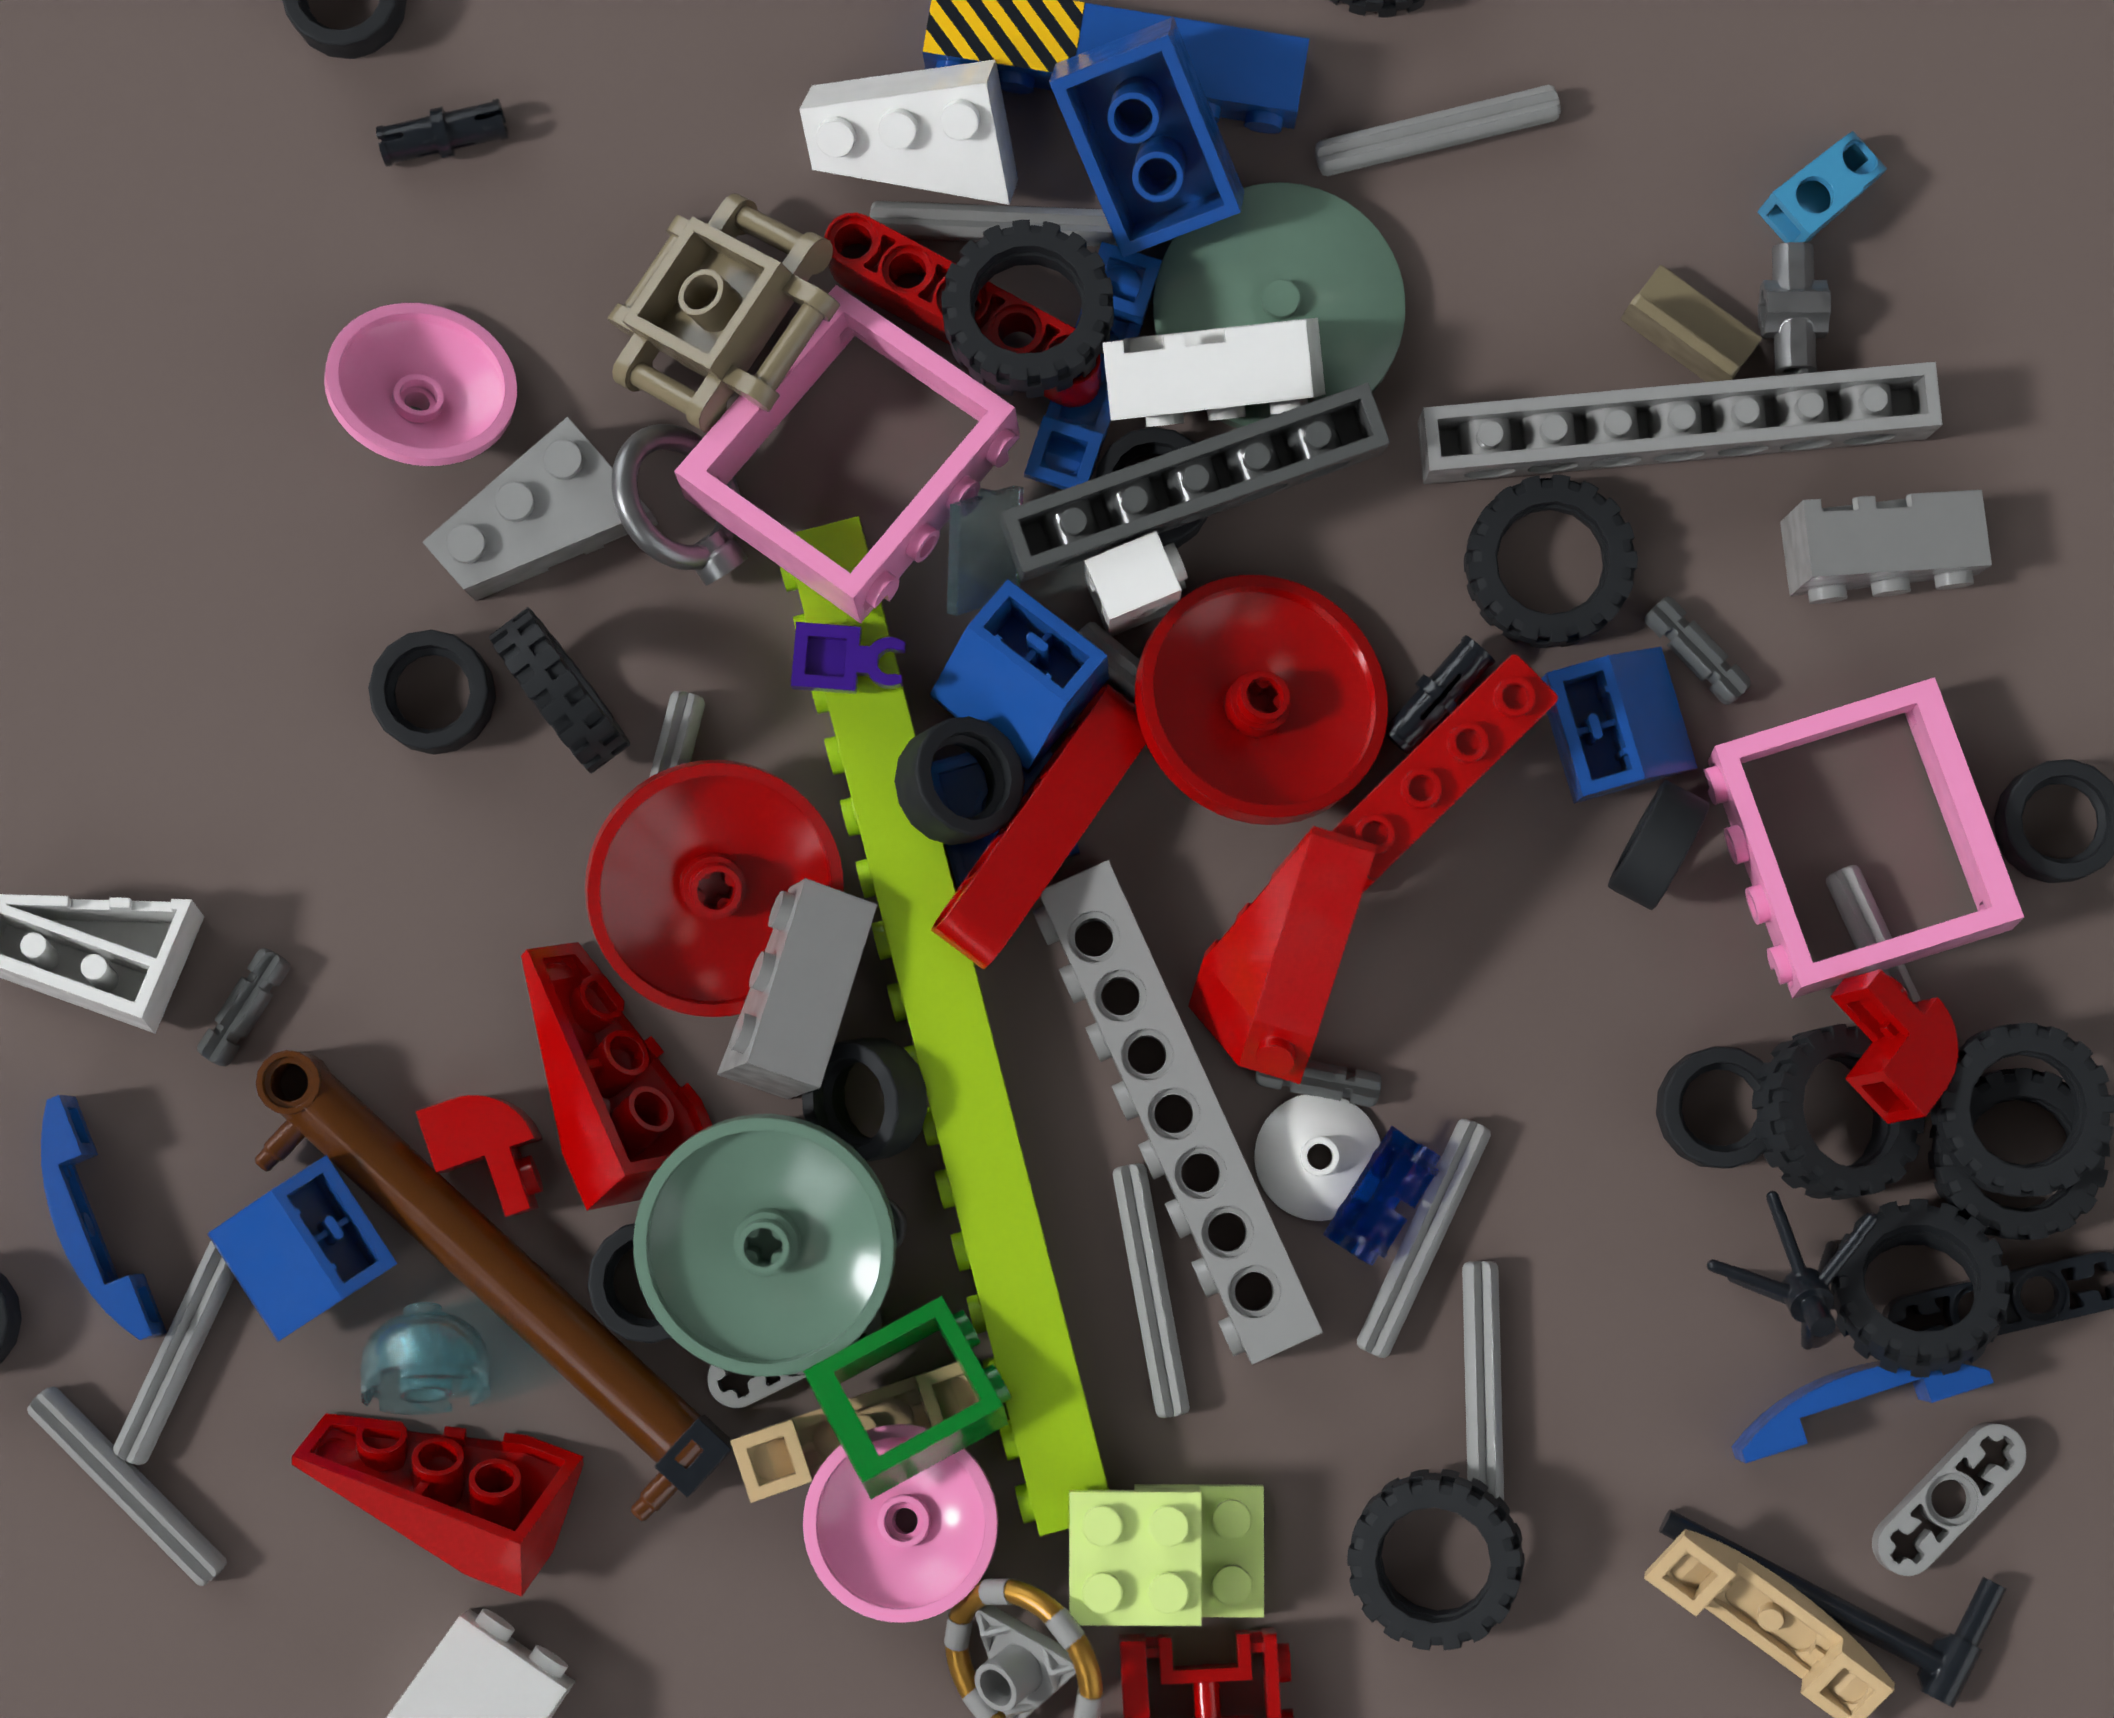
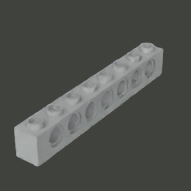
[1417,362,1943,484]
[1032,860,1323,1365]

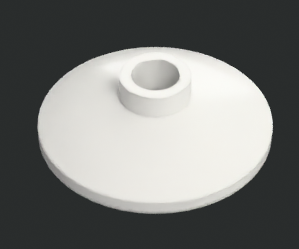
[1254,1095,1382,1221]

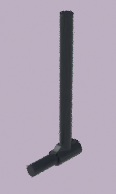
[1659,1509,2007,1708]

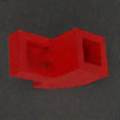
[1830,969,1958,1124]
[415,1095,543,1217]

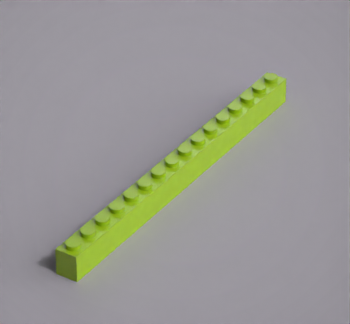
[780,516,1109,1536]

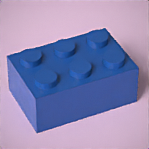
[1049,17,1244,258]

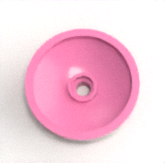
[324,303,517,466]
[803,1424,999,1623]

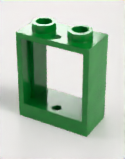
[803,1296,1012,1499]

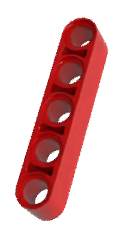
[824,212,1101,408]
[931,684,1146,969]

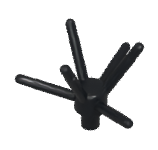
[1707,1191,1878,1350]

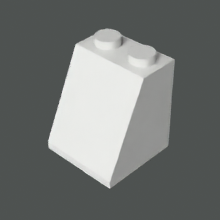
[386,1608,576,1718]

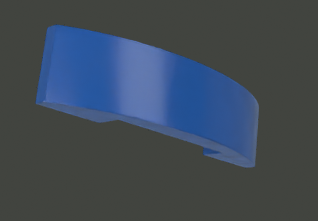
[1024,242,1162,490]
[41,1095,167,1340]
[1731,1361,1994,1463]

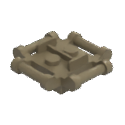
[607,193,840,433]

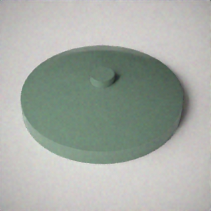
[1153,183,1405,428]
[633,1114,896,1376]

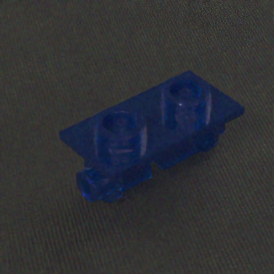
[1323,1126,1441,1266]

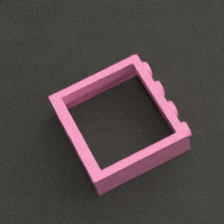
[674,285,1020,624]
[1703,677,2024,999]

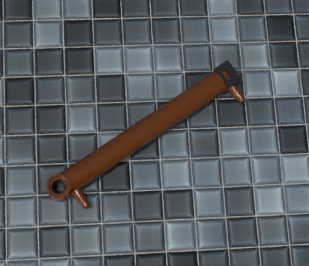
[255,1050,733,1521]

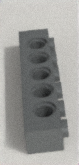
[1000,382,1390,582]

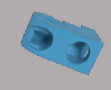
[1757,131,1887,243]

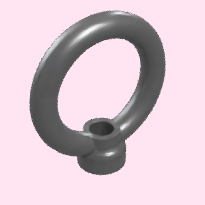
[612,424,748,586]

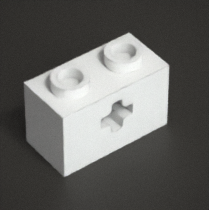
[1084,531,1188,637]

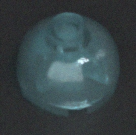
[361,1302,491,1415]

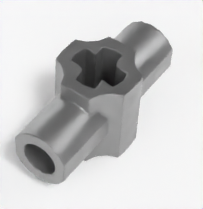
[1758,242,1831,375]

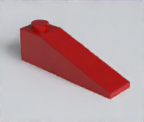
[1188,826,1377,1084]
[521,942,713,1211]
[291,1413,584,1597]

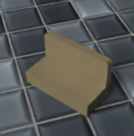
[1620,264,1763,382]

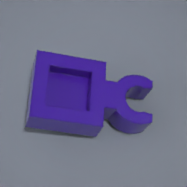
[791,622,906,694]

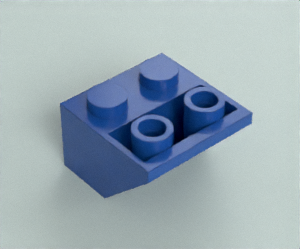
[930,579,1109,774]
[1541,647,1698,804]
[207,1155,397,1342]

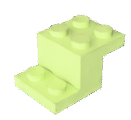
[1069,1484,1264,1626]

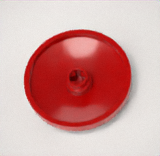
[1135,575,1388,825]
[585,760,844,1017]

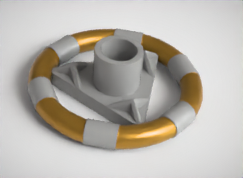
[944,1578,1104,1718]

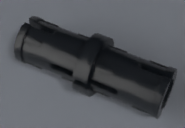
[376,99,509,167]
[1385,635,1496,755]

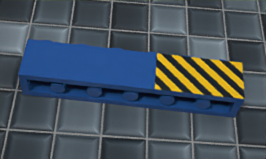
[923,0,1309,134]

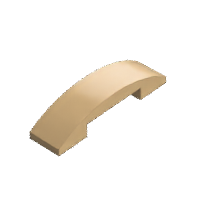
[730,1355,979,1503]
[1644,1529,1895,1718]

